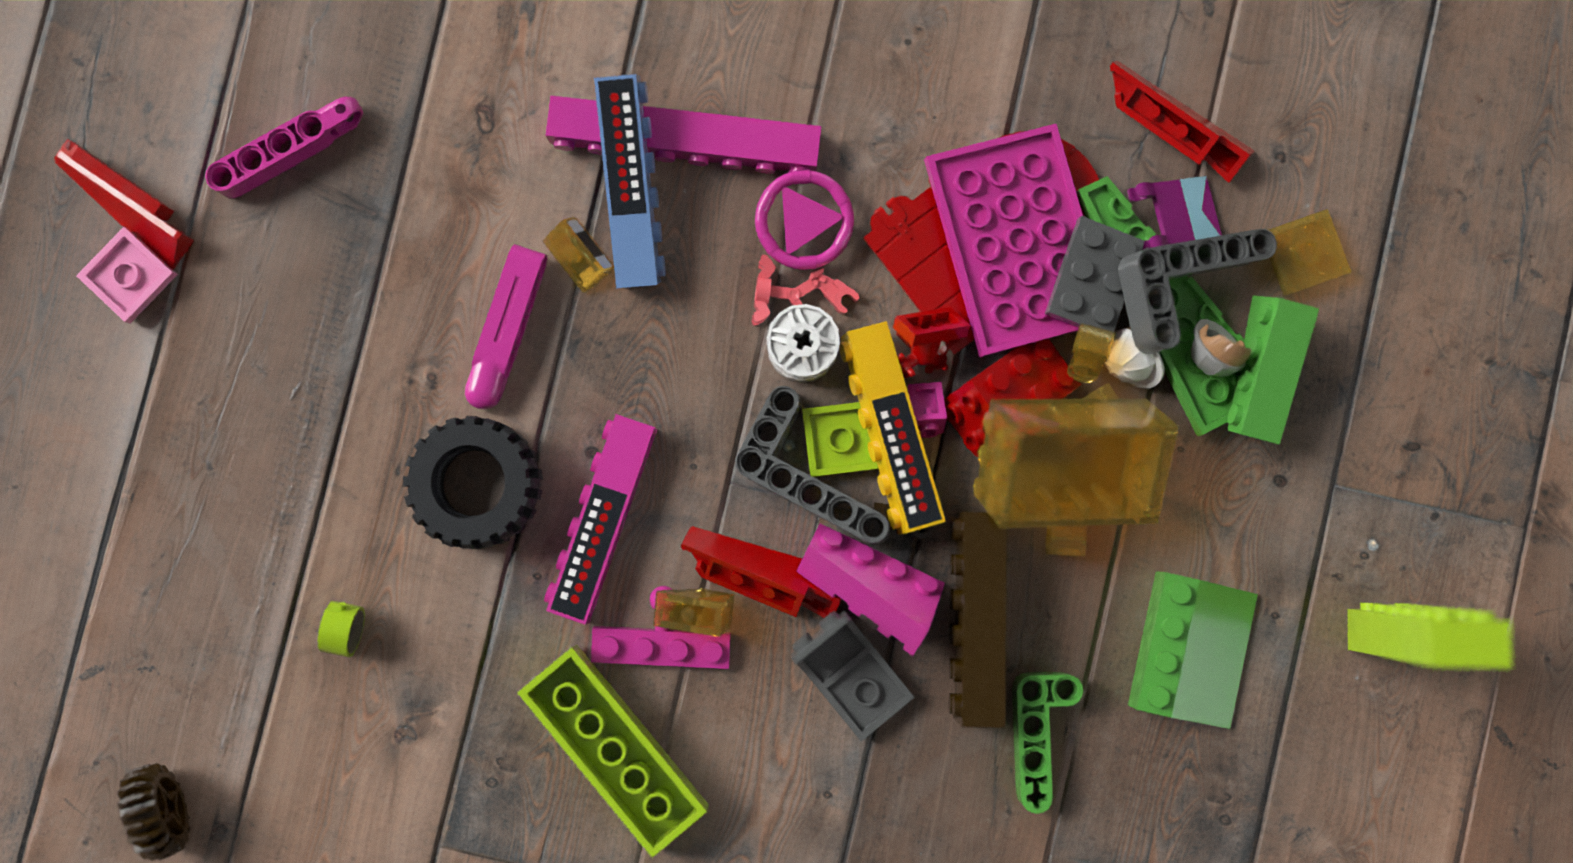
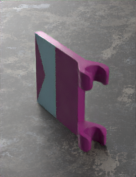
[1127,176,1222,250]

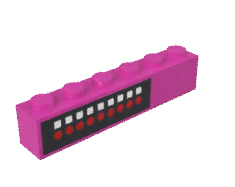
[544,414,657,625]

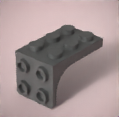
[791,610,915,742]

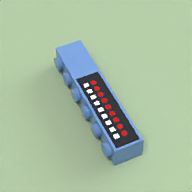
[594,74,666,288]

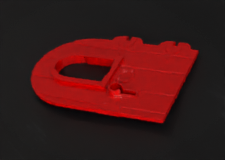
[863,131,1099,356]

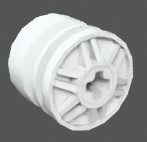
[767,304,840,383]

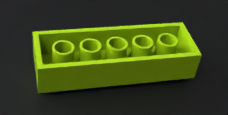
[1347,602,1512,668]
[517,645,709,858]

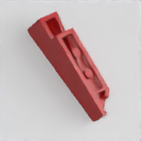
[1110,61,1255,183]
[54,139,195,270]
[681,526,841,618]

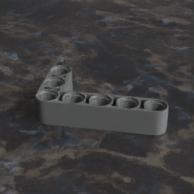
[1118,228,1277,354]
[735,386,890,545]

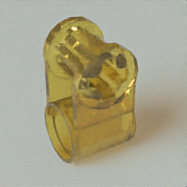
[1067,323,1116,383]

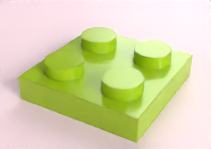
[802,402,879,477]

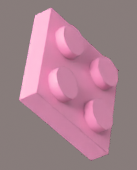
[76,227,178,324]

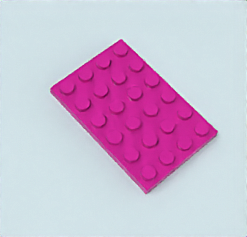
[924,123,1083,357]

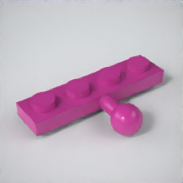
[591,586,731,669]

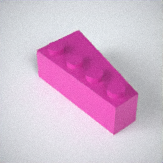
[797,523,945,656]

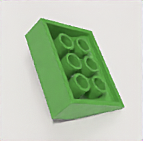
[1128,571,1258,729]

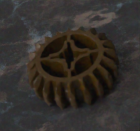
[117,763,191,861]

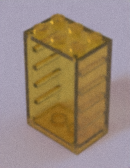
[973,399,1179,528]

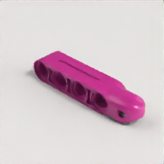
[205,97,363,198]
[465,244,548,410]

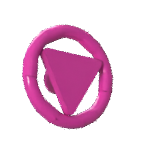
[755,170,854,270]

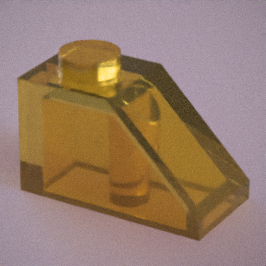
[653,588,734,637]

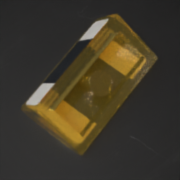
[542,217,614,293]

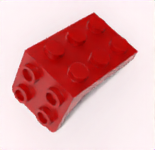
[944,339,1082,457]

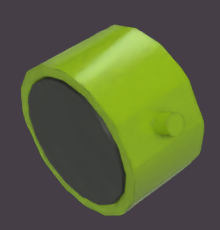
[317,601,365,658]

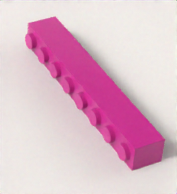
[545,95,821,174]

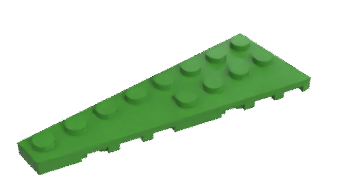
[1076,176,1244,437]

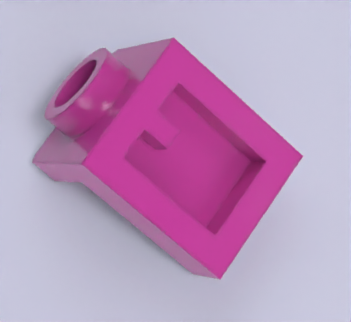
[907,382,947,438]

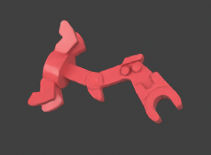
[752,254,860,326]

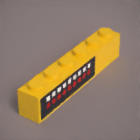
[839,321,946,535]

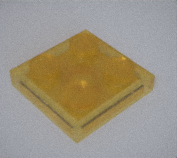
[1268,209,1352,296]

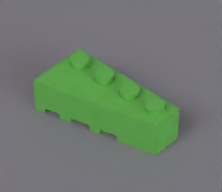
[1227,296,1319,444]

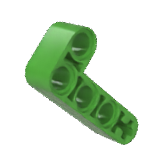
[1012,672,1083,814]

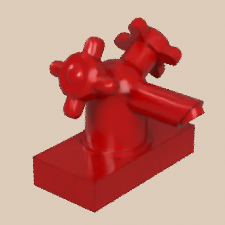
[893,307,971,378]

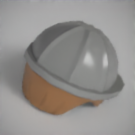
[1191,319,1252,376]

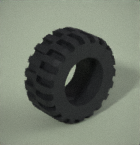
[403,416,543,549]

